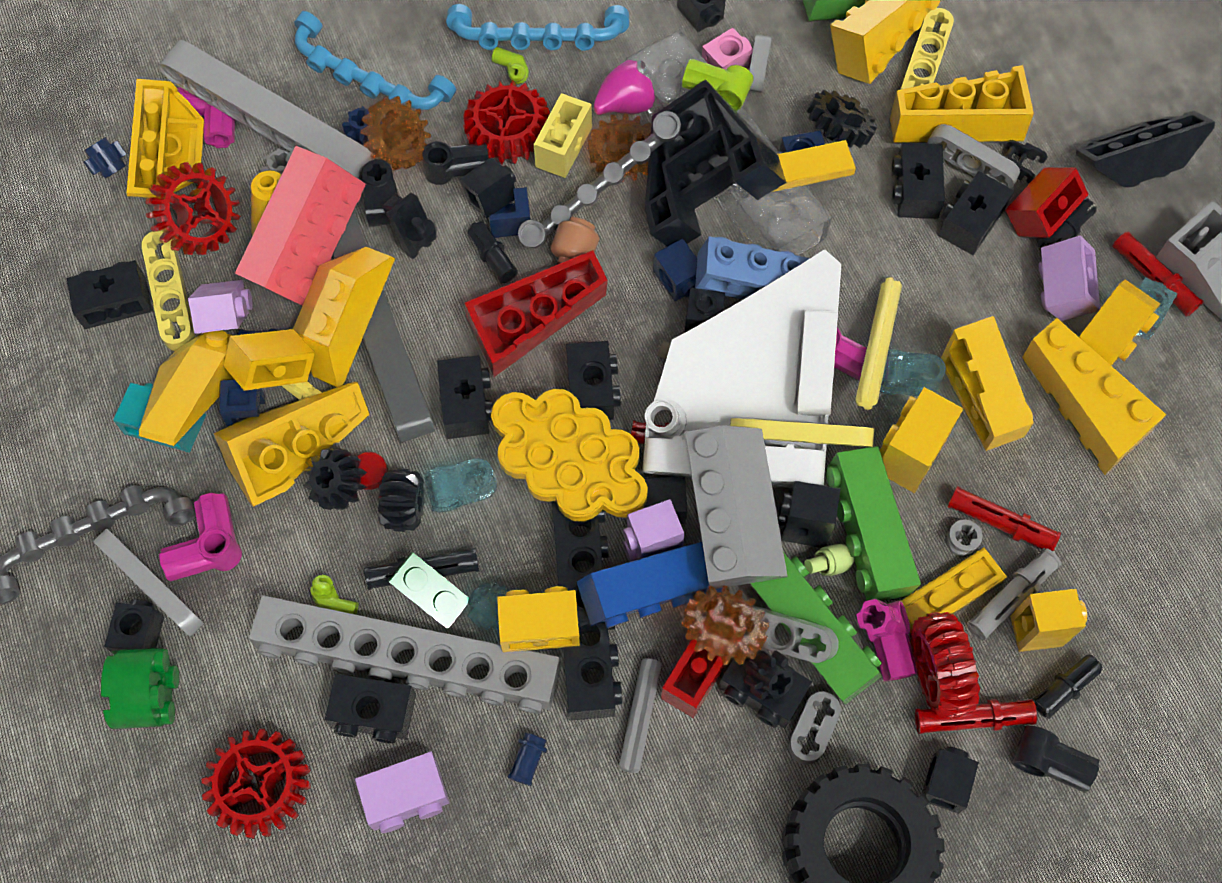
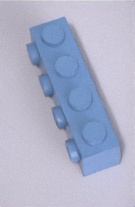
[695,236,810,299]

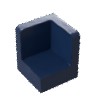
[489,187,531,238]
[219,380,265,427]

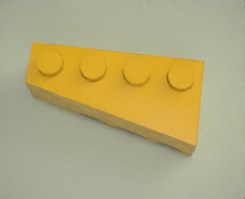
[830,0,940,84]
[890,65,1034,143]
[1022,318,1167,475]

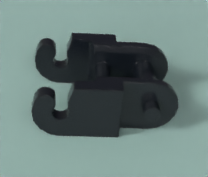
[1002,140,1048,183]

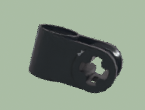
[362,159,399,227]

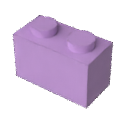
[1039,235,1100,321]
[188,280,253,333]
[623,499,684,562]
[355,751,450,833]

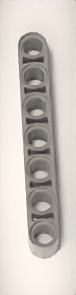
[158,40,375,180]

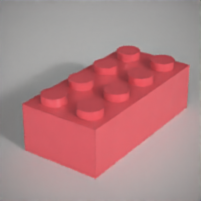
[235,146,366,306]

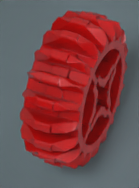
[463,80,551,165]
[145,162,241,255]
[911,612,980,719]
[201,729,311,839]

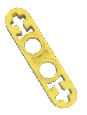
[901,8,954,89]
[142,230,195,351]
[730,418,874,447]

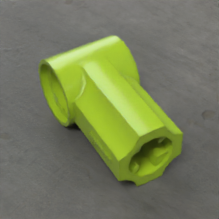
[682,59,754,111]

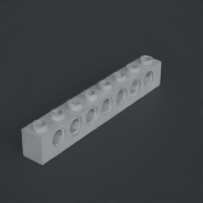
[248,595,561,714]

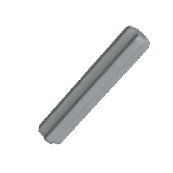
[619,658,661,773]

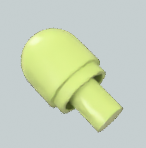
[804,544,854,576]

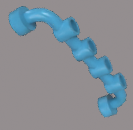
[446,4,629,51]
[294,11,457,112]

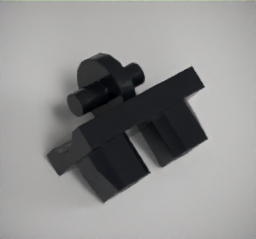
[382,192,437,259]

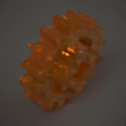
[360,96,431,171]
[588,113,651,182]
[682,585,769,665]

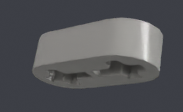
[749,35,772,92]
[788,691,841,765]

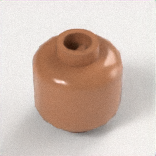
[550,217,599,264]

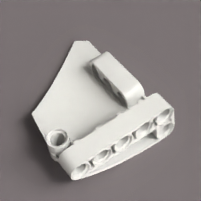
[642,249,841,488]

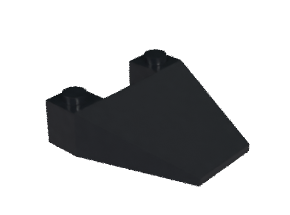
[645,79,787,247]

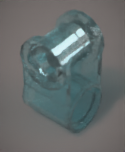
[880,349,946,396]
[424,458,497,513]

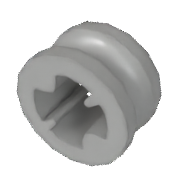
[946,519,983,557]

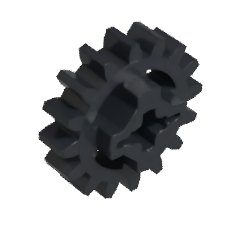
[807,90,877,148]

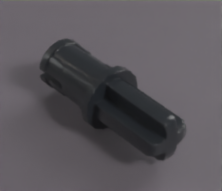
[468,221,518,283]
[1033,654,1103,719]

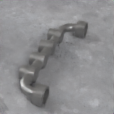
[518,111,681,249]
[0,485,196,605]

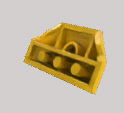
[126,79,204,198]
[293,247,395,387]

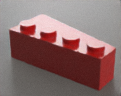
[464,250,608,377]

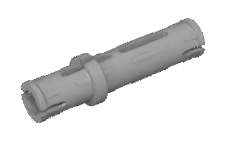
[967,548,1062,641]

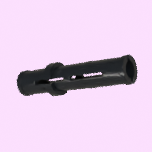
[364,548,479,590]

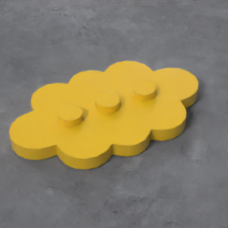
[491,389,648,521]

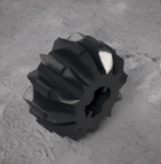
[303,448,367,510]
[378,469,425,532]

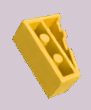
[939,316,1034,451]

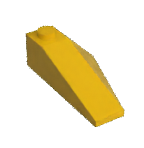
[213,381,370,507]

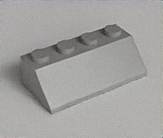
[685,425,788,589]

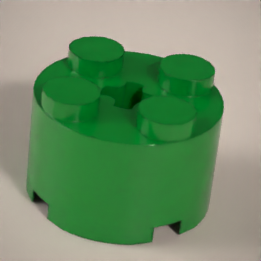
[101,648,179,730]

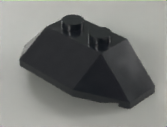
[1076,111,1215,188]

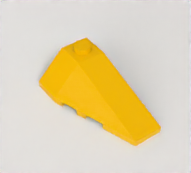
[139,330,235,446]

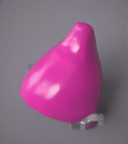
[594,60,655,115]

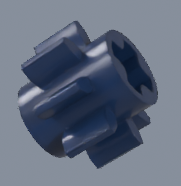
[342,106,385,148]
[83,137,127,179]

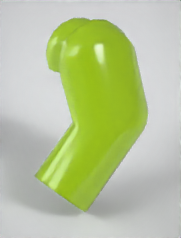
[492,47,529,84]
[310,575,359,615]

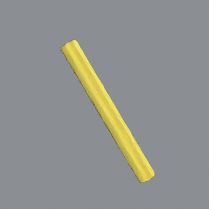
[855,277,902,410]

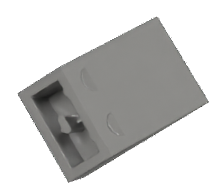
[1156,201,1222,319]

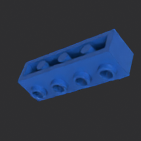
[577,542,726,628]

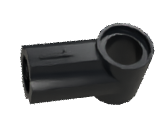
[423,141,489,185]
[1012,725,1099,793]

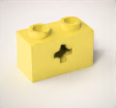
[534,93,592,178]

